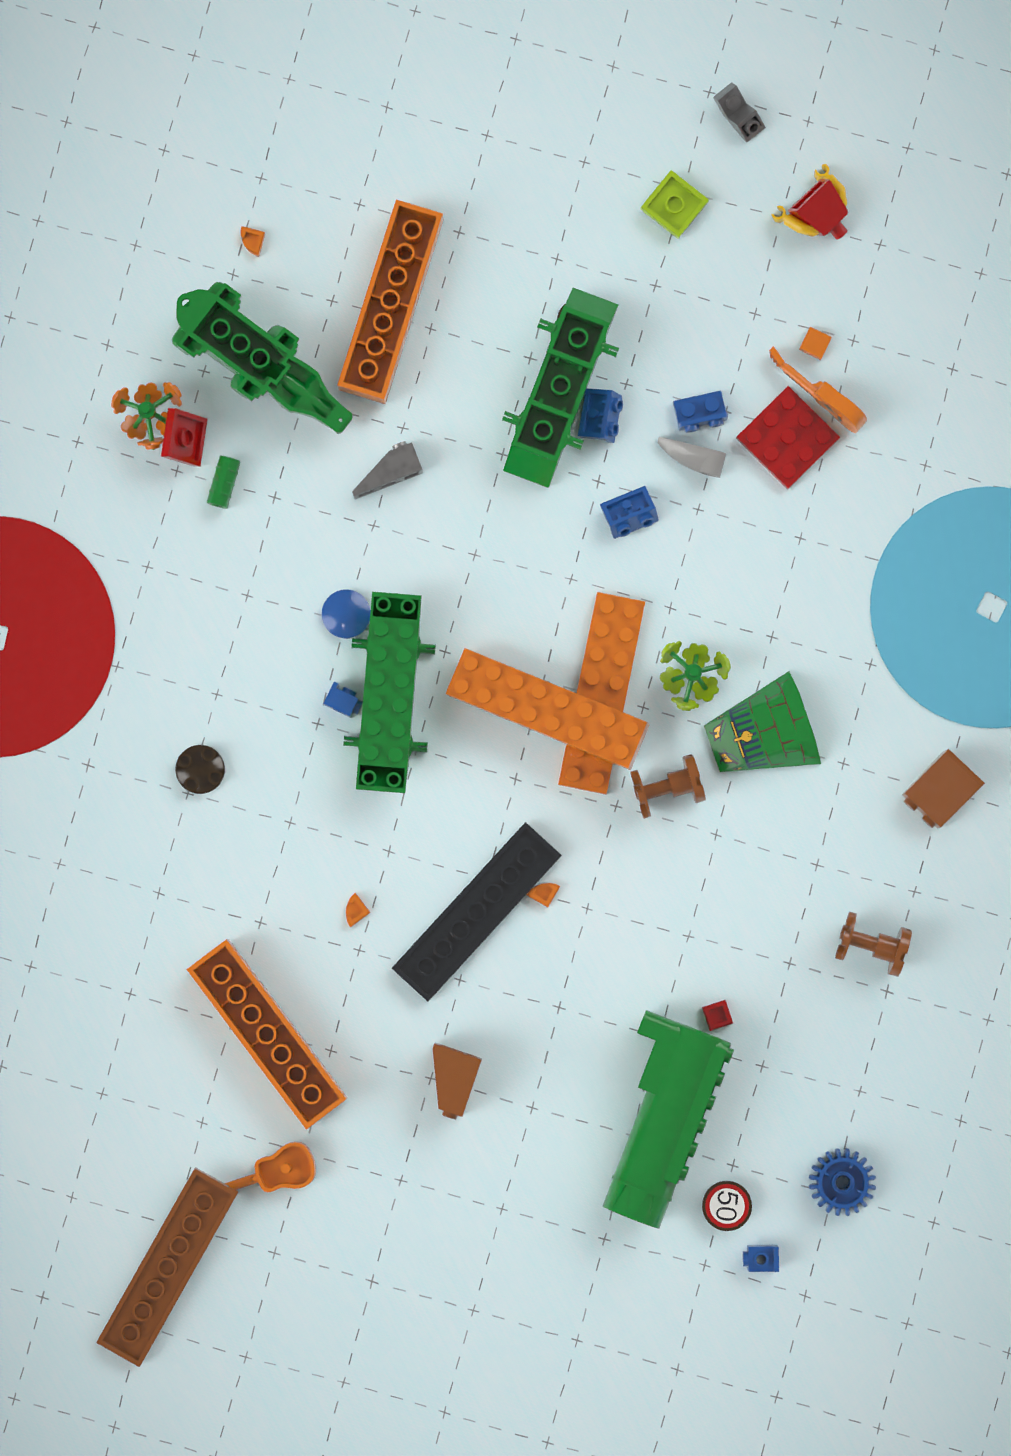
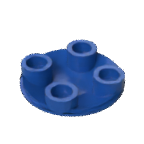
[322,589,370,639]

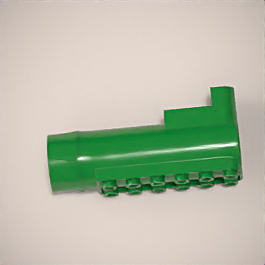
[603,1010,734,1229]

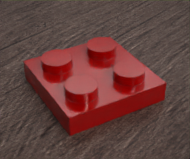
[161,408,208,467]

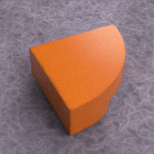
[241,226,265,257]
[527,883,560,908]
[346,893,371,927]

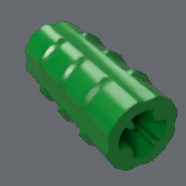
[206,456,241,509]

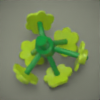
[660,641,731,711]

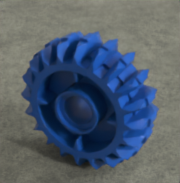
[808,1148,876,1216]

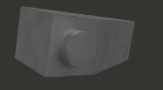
[352,441,423,499]

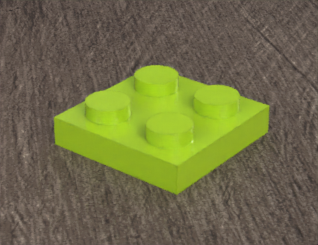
[640,170,709,239]

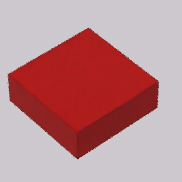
[702,1000,733,1031]

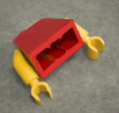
[771,164,848,240]

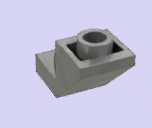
[713,82,766,142]

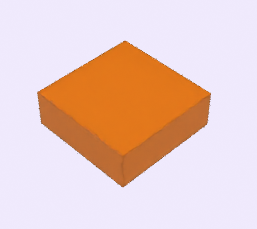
[799,327,832,360]

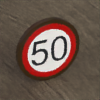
[702,1181,752,1231]

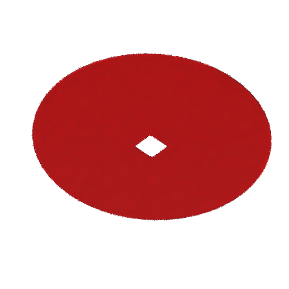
[0,516,115,758]

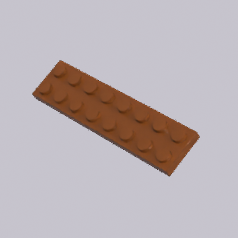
[96,1167,239,1367]

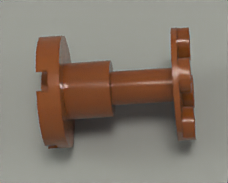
[630,754,706,819]
[835,911,912,977]

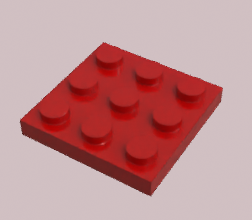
[736,386,840,490]

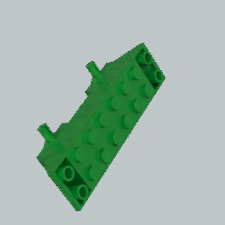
[502,287,619,488]
[343,591,436,793]

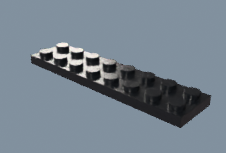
[391,822,562,1002]

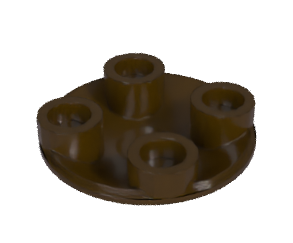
[175,745,225,794]

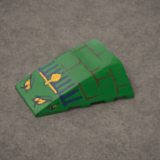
[704,671,821,772]

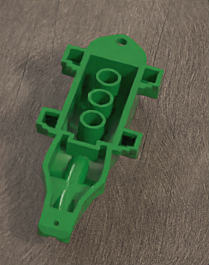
[172,282,353,434]

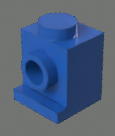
[323,682,363,718]
[742,1245,779,1272]

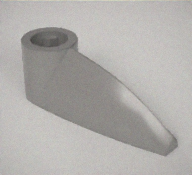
[657,437,726,478]

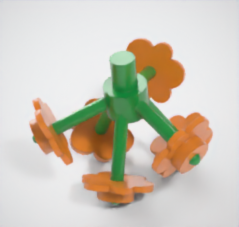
[111,382,182,450]

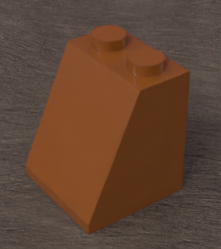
[902,749,985,829]
[433,1042,482,1120]

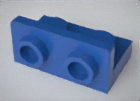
[578,388,623,443]
[673,391,728,433]
[600,486,659,539]

